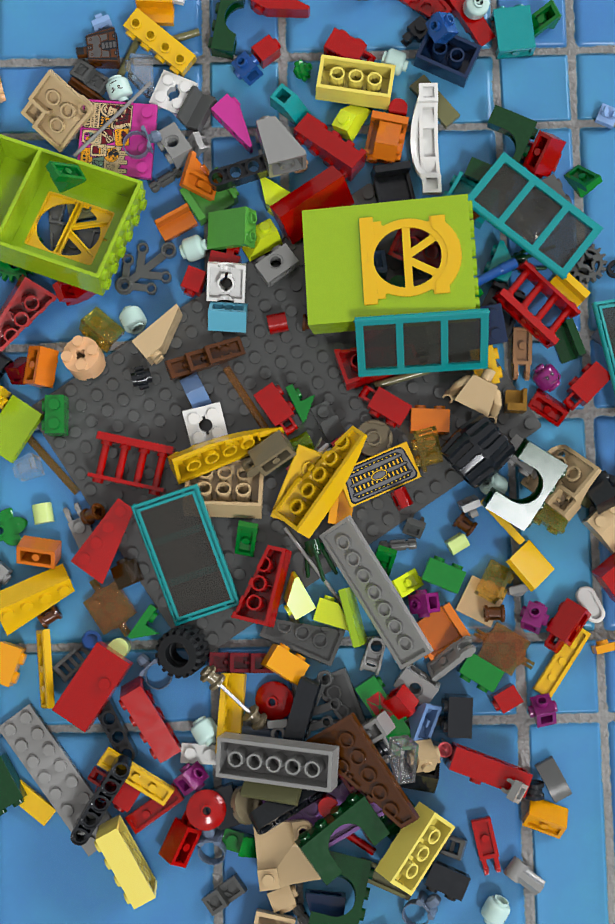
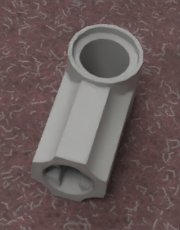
[503,856,546,895]

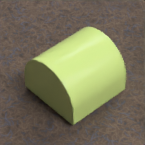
[32,502,55,525]
[444,532,470,556]
[108,637,131,657]

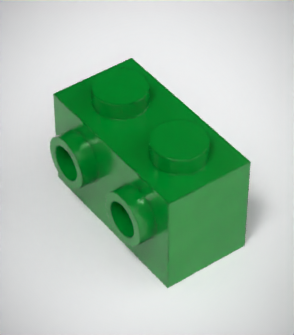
[41,395,69,436]
[420,555,466,594]
[457,654,505,693]

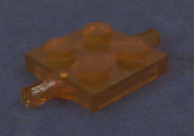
[83,579,137,637]
[473,622,535,676]

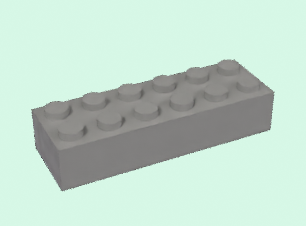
[215,732,339,793]

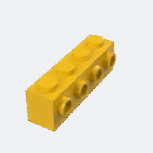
[123,8,197,77]

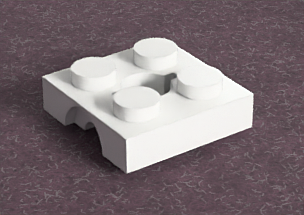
[149,70,198,116]
[206,261,246,303]
[182,401,228,446]

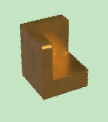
[504,388,527,414]

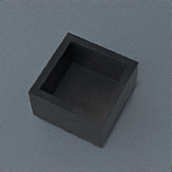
[440,693,473,739]

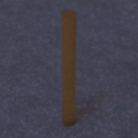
[223,366,269,428]
[28,436,80,495]

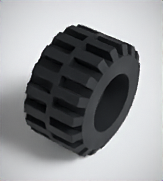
[155,624,210,679]

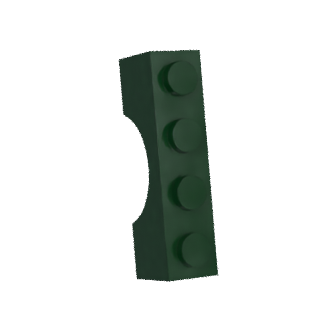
[208,0,245,60]

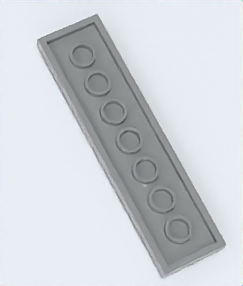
[319,515,434,670]
[0,703,112,857]

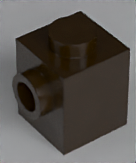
[110,557,144,590]

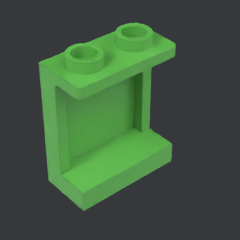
[179,167,239,226]
[207,206,257,252]

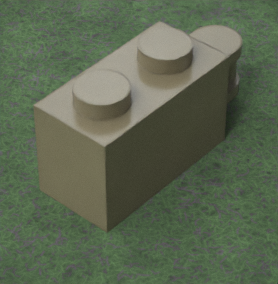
[242,430,296,477]

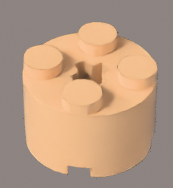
[61,335,106,381]

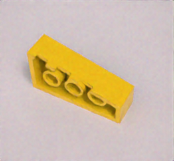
[0,563,75,636]

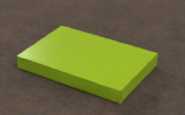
[0,395,44,463]
[338,587,368,648]

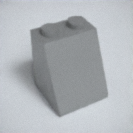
[256,116,306,178]

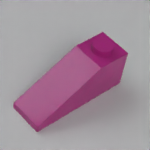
[211,94,253,154]

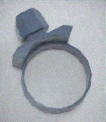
[123,125,162,159]
[137,653,173,690]
[196,829,227,865]
[402,890,441,924]

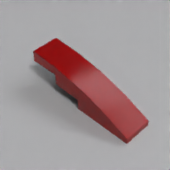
[445,0,495,46]

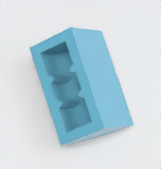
[208,301,248,333]

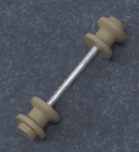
[200,665,267,730]

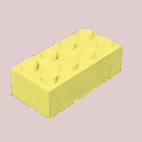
[315,54,396,110]
[375,801,455,896]
[94,814,157,909]

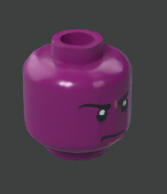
[532,363,561,392]

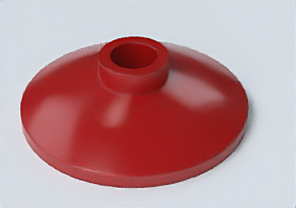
[255,681,293,720]
[186,789,226,831]

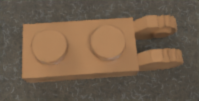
[512,327,532,381]

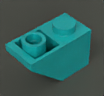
[270,83,311,126]
[483,240,513,284]

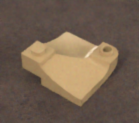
[21,69,94,153]
[520,445,602,521]
[253,819,321,892]

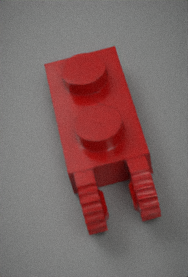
[470,816,501,875]

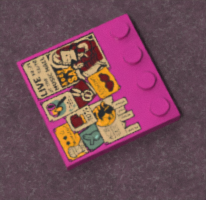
[77,99,158,180]

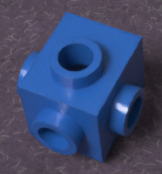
[425,11,459,44]
[231,51,263,86]

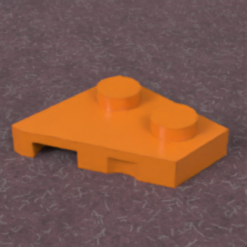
[179,151,218,201]

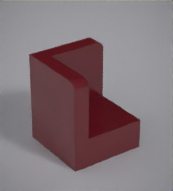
[5,357,27,385]

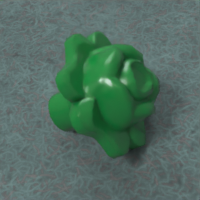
[293,59,312,82]

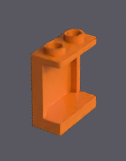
[364,110,409,164]
[417,602,471,661]

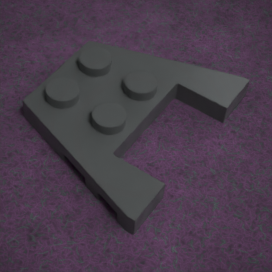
[49,204,100,256]

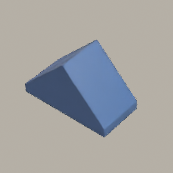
[374,250,388,280]
[179,372,212,408]
[409,703,442,741]

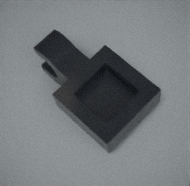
[401,15,428,47]

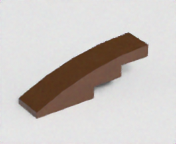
[165,336,246,380]

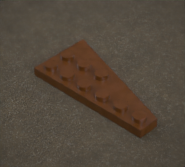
[305,712,420,829]

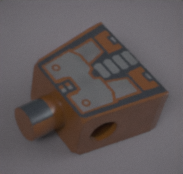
[76,27,121,69]

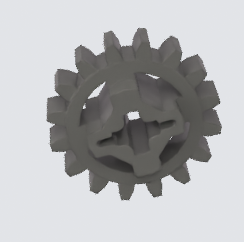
[565,244,607,285]

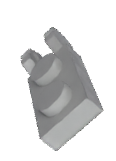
[63,502,93,549]
[426,636,477,682]

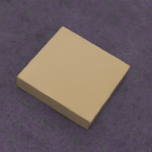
[455,575,507,627]

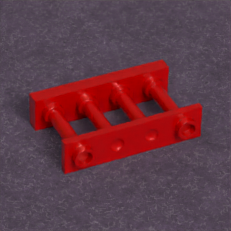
[492,261,581,349]
[87,431,175,496]

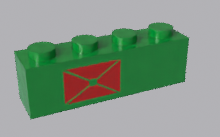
[354,675,413,755]

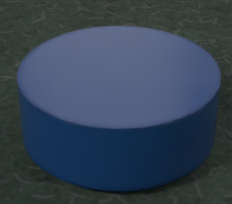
[81,630,101,651]

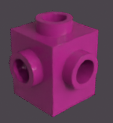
[408,589,441,618]
[520,601,550,634]
[527,693,558,728]
[173,761,209,796]

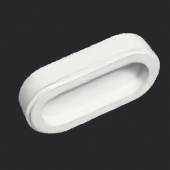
[575,586,605,623]

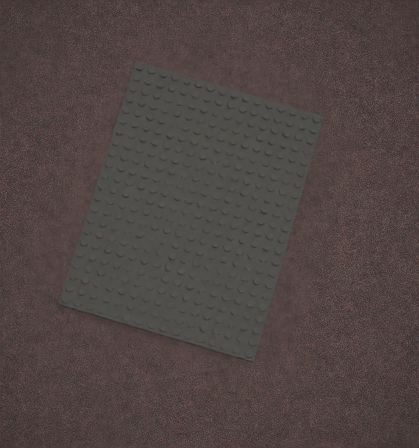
[31,184,541,655]

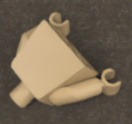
[442,368,502,424]

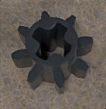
[130,365,153,390]

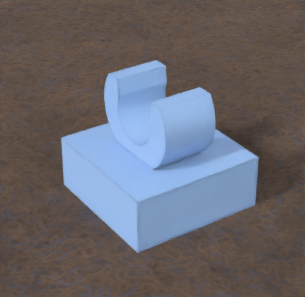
[91,13,113,32]
[595,103,615,129]

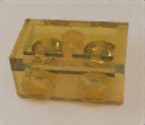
[79,307,125,353]
[411,426,443,473]
[533,503,569,535]
[474,559,515,604]

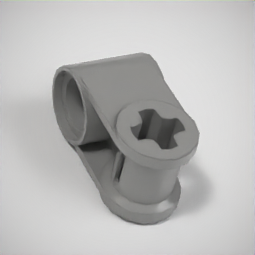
[359,636,385,676]

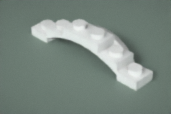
[410,83,442,195]

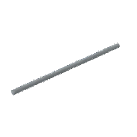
[73,81,152,157]
[283,527,342,606]

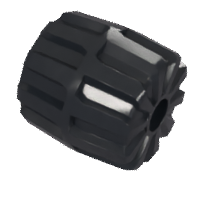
[440,413,516,488]

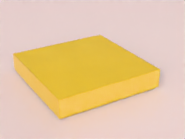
[506,540,554,592]

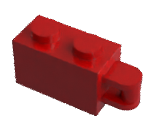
[324,28,376,62]
[522,130,566,183]
[562,361,610,411]
[253,382,298,436]
[358,385,412,428]
[544,598,591,654]
[87,766,141,813]
[158,811,202,868]

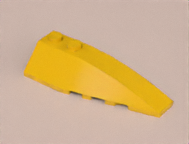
[272,425,367,539]
[167,427,284,484]

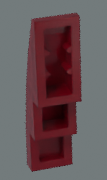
[207,652,274,673]

